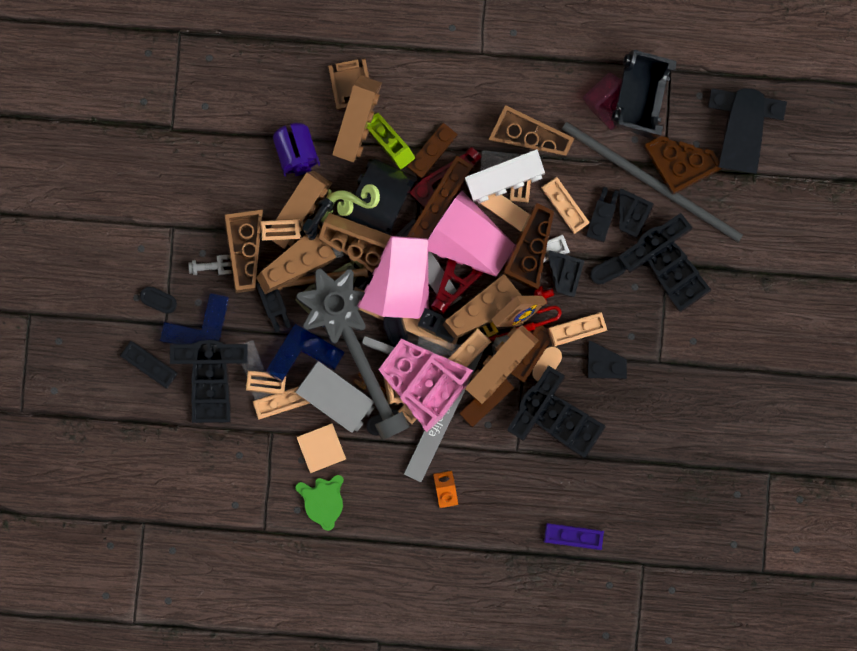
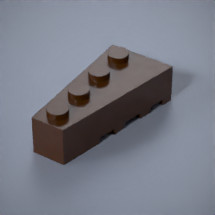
[501,203,554,290]

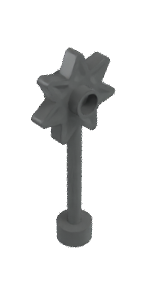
[296,269,410,440]

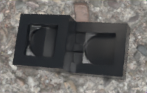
[418,308,454,343]

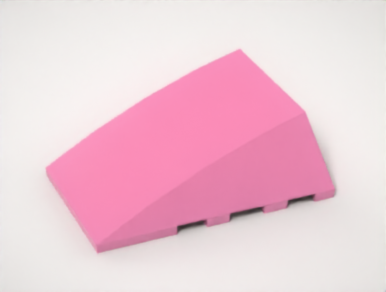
[428,191,515,277]
[357,236,429,319]
[378,339,473,432]

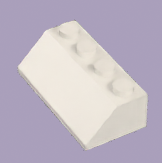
[465,149,545,204]

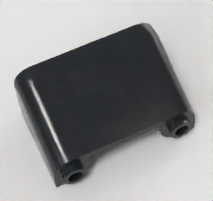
[611,50,677,139]

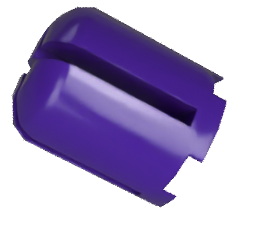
[273,123,320,177]

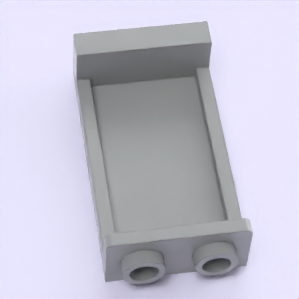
[295,361,375,433]

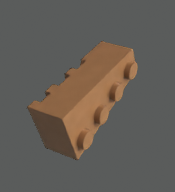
[332,75,382,162]
[489,105,575,156]
[266,170,332,249]
[443,274,522,340]

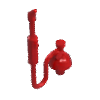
[489,286,561,342]

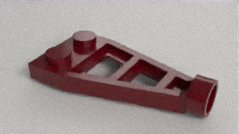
[409,147,482,209]
[431,259,484,315]

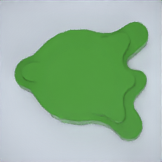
[296,475,344,531]

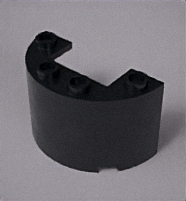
[342,158,417,235]

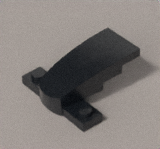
[708,88,787,174]
[618,213,711,313]
[170,339,248,423]
[507,365,606,459]

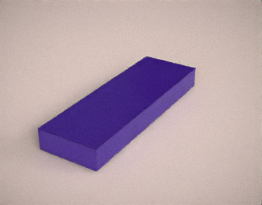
[544,523,604,550]

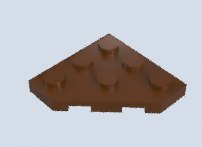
[644,136,722,195]

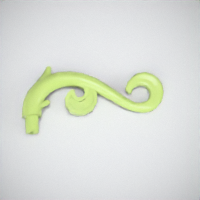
[321,184,380,223]

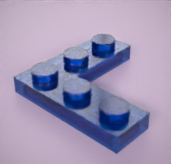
[160,293,229,344]
[266,324,345,382]

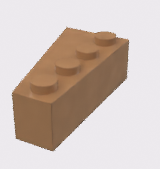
[224,210,263,293]
[319,213,391,272]
[256,224,336,294]
[465,325,539,404]

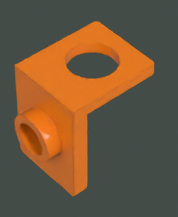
[433,471,458,508]

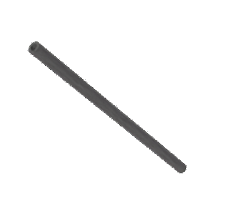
[561,122,743,242]

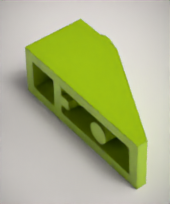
[367,113,415,170]

